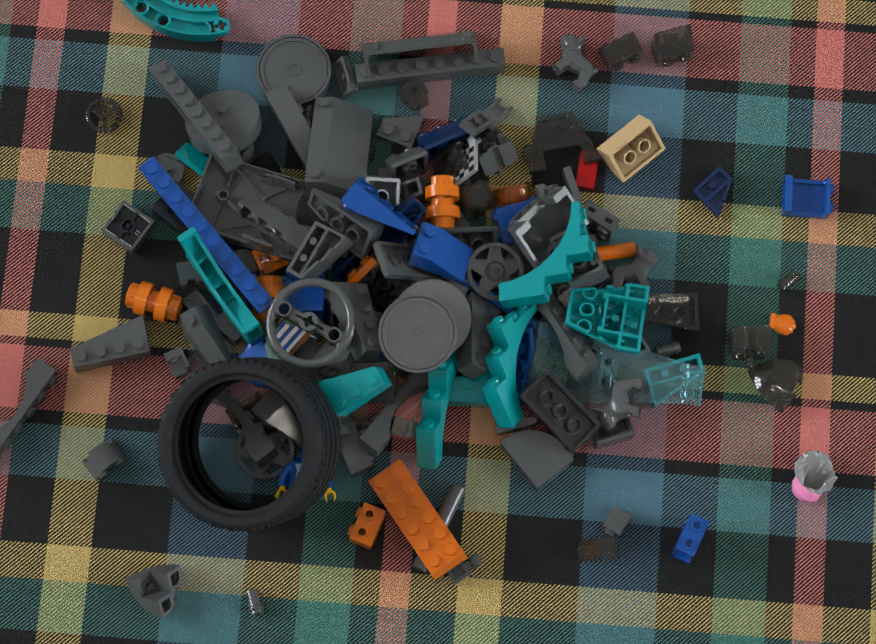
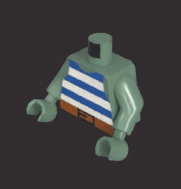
[262,317,322,362]

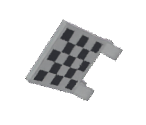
[446,135,481,186]

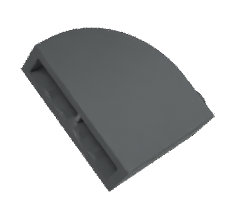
[500,430,574,491]

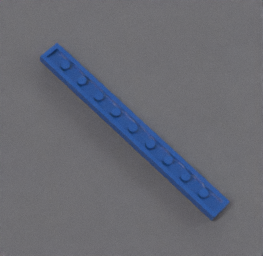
[138,157,273,315]

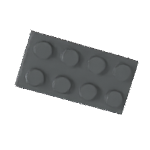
[372,241,445,281]

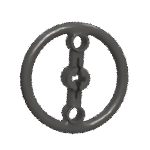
[266,278,356,369]

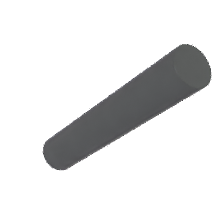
[412,483,466,573]

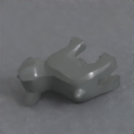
[552,34,598,93]
[608,244,658,291]
[592,378,645,430]

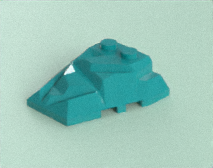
[565,283,650,355]

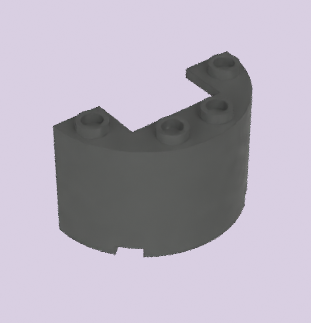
[508,186,589,269]

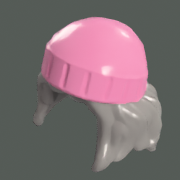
[792,450,838,503]

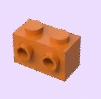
[347,502,386,550]

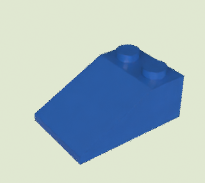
[408,222,473,283]

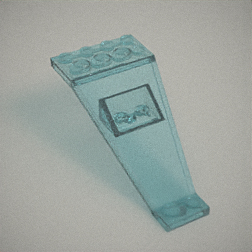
[526,321,706,406]

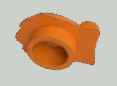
[768,313,796,335]

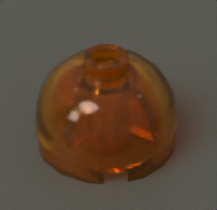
[493,182,531,207]

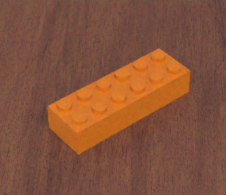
[368,459,468,580]

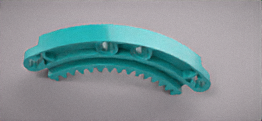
[120,0,230,42]

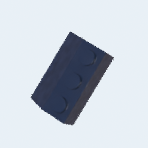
[417,116,477,163]

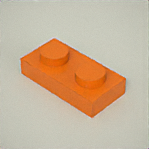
[346,252,378,283]

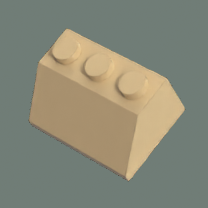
[596,115,666,183]

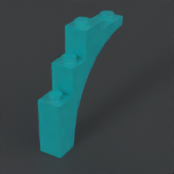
[499,201,596,309]
[177,227,265,344]
[482,304,538,428]
[416,349,457,470]

